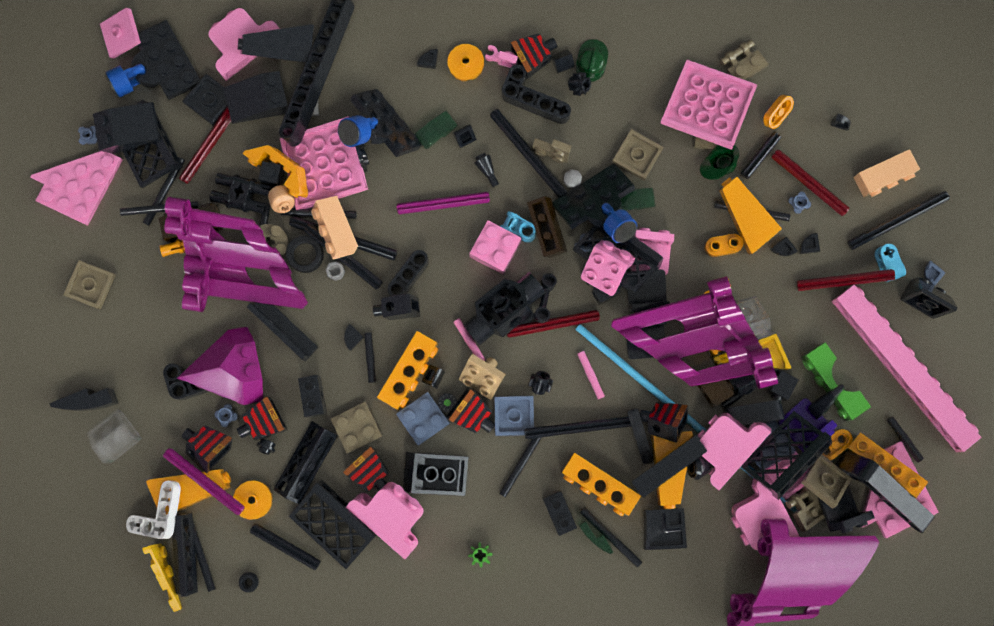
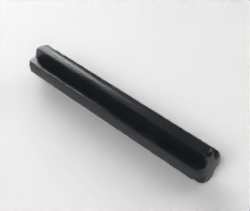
[250,524,321,570]

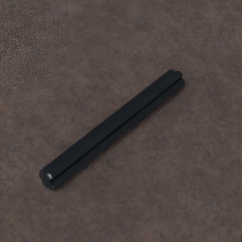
[304,224,383,290]

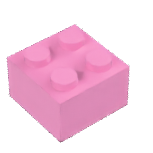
[470,220,522,275]

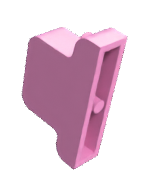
[209,8,280,81]
[697,413,771,490]
[731,474,800,550]
[346,482,423,559]

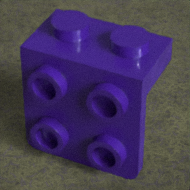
[778,398,837,452]

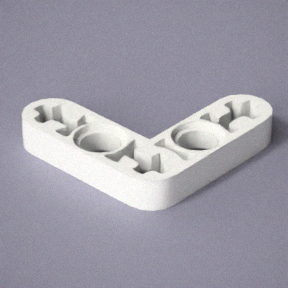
[126,480,181,539]

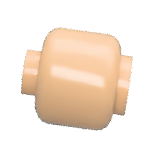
[268,185,295,213]

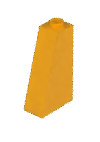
[719,177,782,254]
[651,431,693,509]
[146,469,231,515]

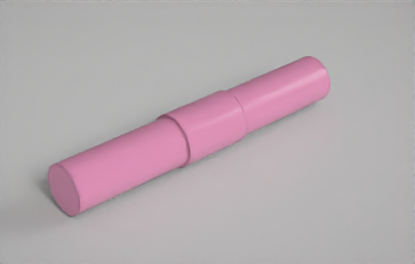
[453,318,486,361]
[577,351,605,399]

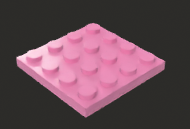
[660,60,757,150]
[280,116,368,210]

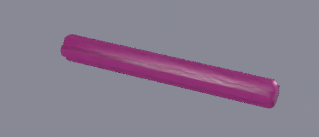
[397,192,490,214]
[163,448,245,515]

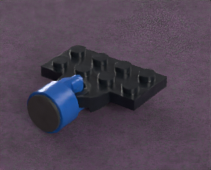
[104,20,200,100]
[338,89,422,157]
[552,163,637,243]

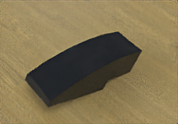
[49,388,119,411]

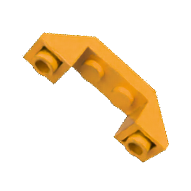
[243,145,308,198]

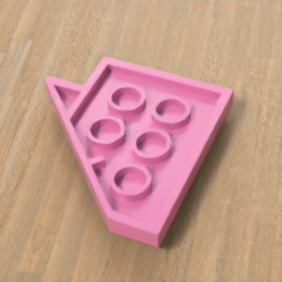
[31,151,123,226]
[862,441,939,538]

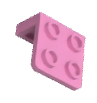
[630,228,675,275]
[581,240,636,296]

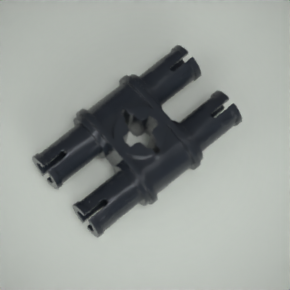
[209,172,273,215]

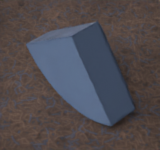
[924,261,945,287]

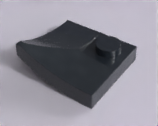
[644,508,687,550]

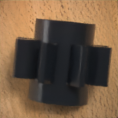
[568,72,591,96]
[528,371,554,395]

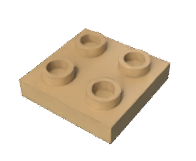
[459,354,506,400]

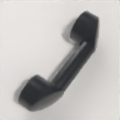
[533,273,557,323]

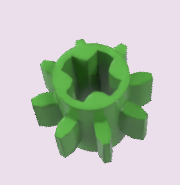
[468,542,493,568]

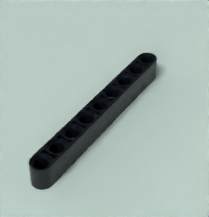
[279,0,355,146]

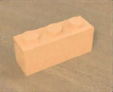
[853,149,920,197]
[312,196,358,259]

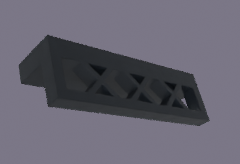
[247,303,319,362]
[273,421,338,504]
[631,435,707,498]
[172,513,198,597]

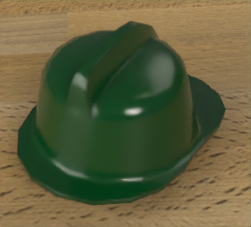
[576,39,608,82]
[700,145,739,180]

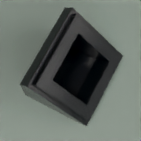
[551,50,575,73]
[453,124,477,148]
[422,365,445,389]

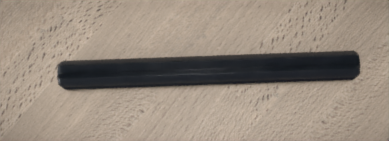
[490,109,567,198]
[847,191,950,250]
[289,216,397,260]
[524,416,631,439]

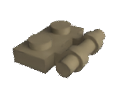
[720,39,769,80]
[785,486,825,532]

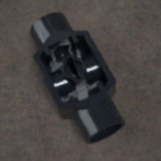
[463,272,546,345]

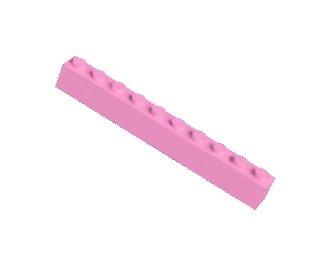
[831,285,982,452]

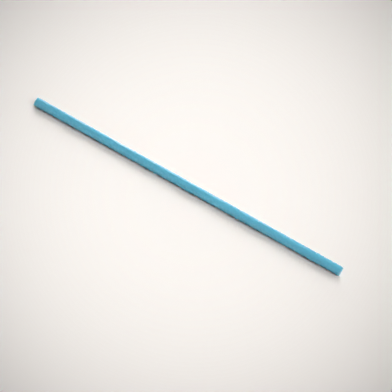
[575,324,797,512]

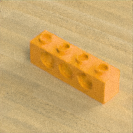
[377,331,439,410]
[847,432,928,499]
[561,453,641,517]

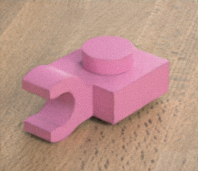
[485,45,518,68]

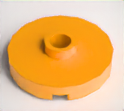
[448,44,484,81]
[233,480,273,520]

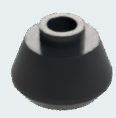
[687,456,711,480]

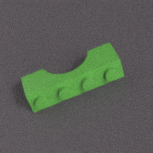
[802,342,871,421]

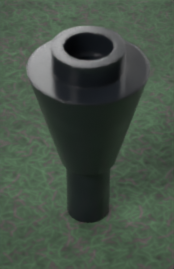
[474,153,499,188]

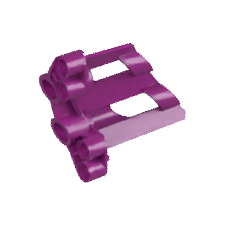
[164,197,308,312]
[611,276,778,389]

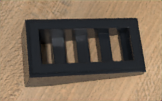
[807,384,844,419]

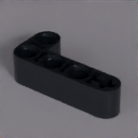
[502,64,571,124]
[163,363,209,400]

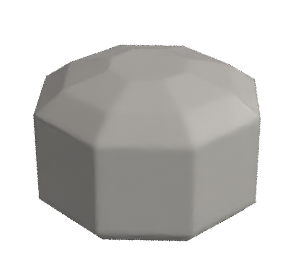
[563,169,582,189]
[325,261,345,281]

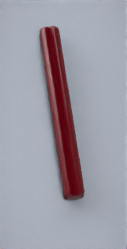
[179,106,231,184]
[772,149,849,216]
[796,269,895,291]
[507,310,600,338]

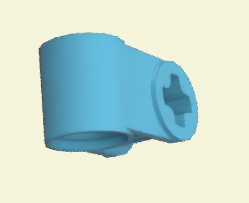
[500,211,536,242]
[874,244,906,282]

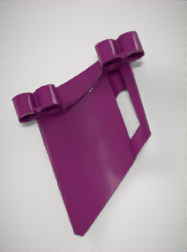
[727,519,880,626]

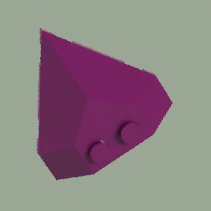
[177,327,263,405]

